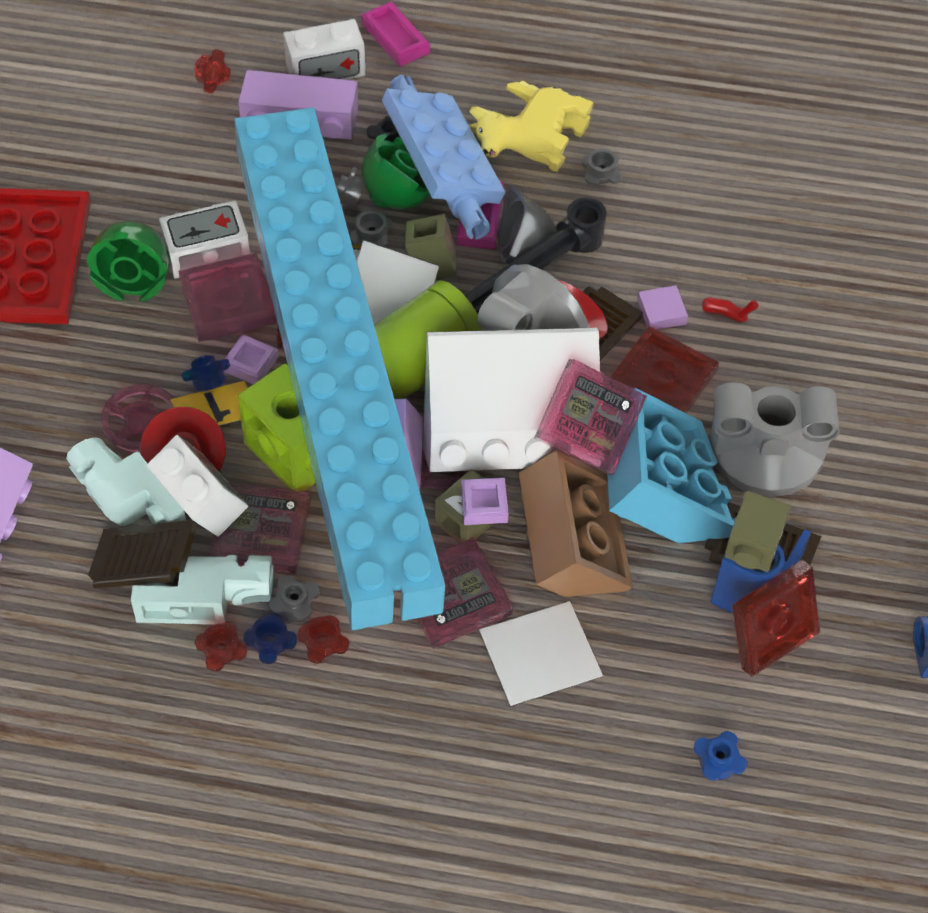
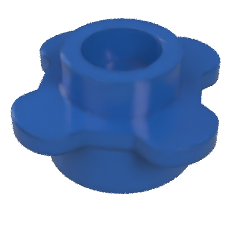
[694,731,747,781]

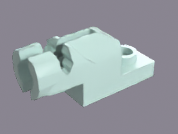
[66,438,186,527]
[131,555,274,625]

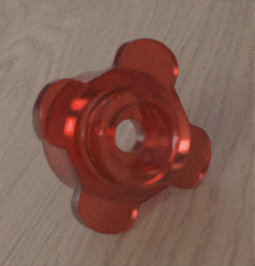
[194,49,231,94]
[297,615,349,664]
[195,622,248,671]

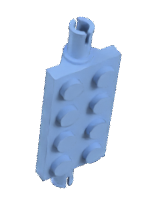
[382,75,505,239]

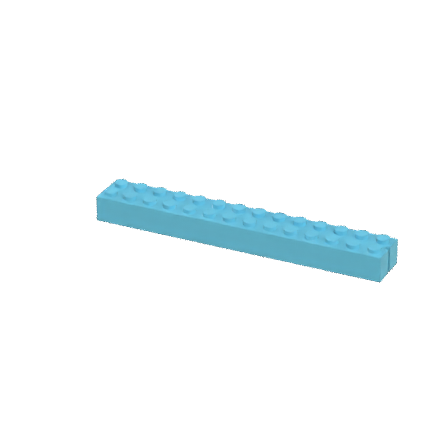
[235,107,445,631]

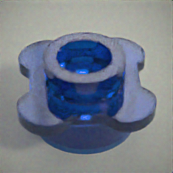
[181,355,230,391]
[243,614,297,664]

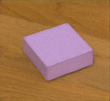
[637,285,688,331]
[222,334,278,384]
[461,478,508,525]

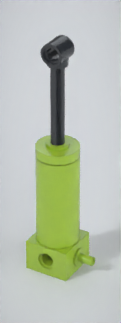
[238,197,607,496]

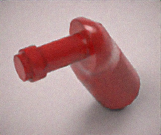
[702,297,758,323]

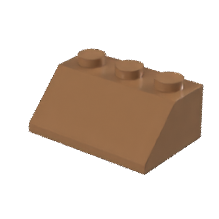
[519,450,633,597]

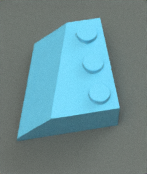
[605,388,736,543]

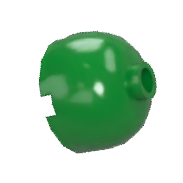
[361,134,430,210]
[87,221,169,302]

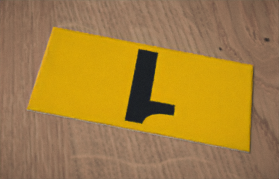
[170,381,248,425]

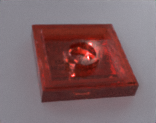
[606,326,719,414]
[732,560,820,677]

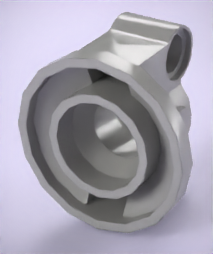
[477,264,589,331]
[709,382,839,497]

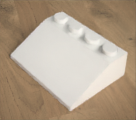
[423,328,602,472]

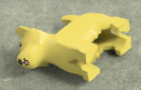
[469,81,594,172]

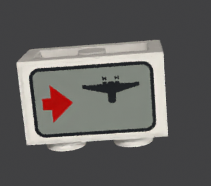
[283,19,365,80]
[159,200,251,279]
[146,435,249,537]

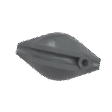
[498,184,556,264]

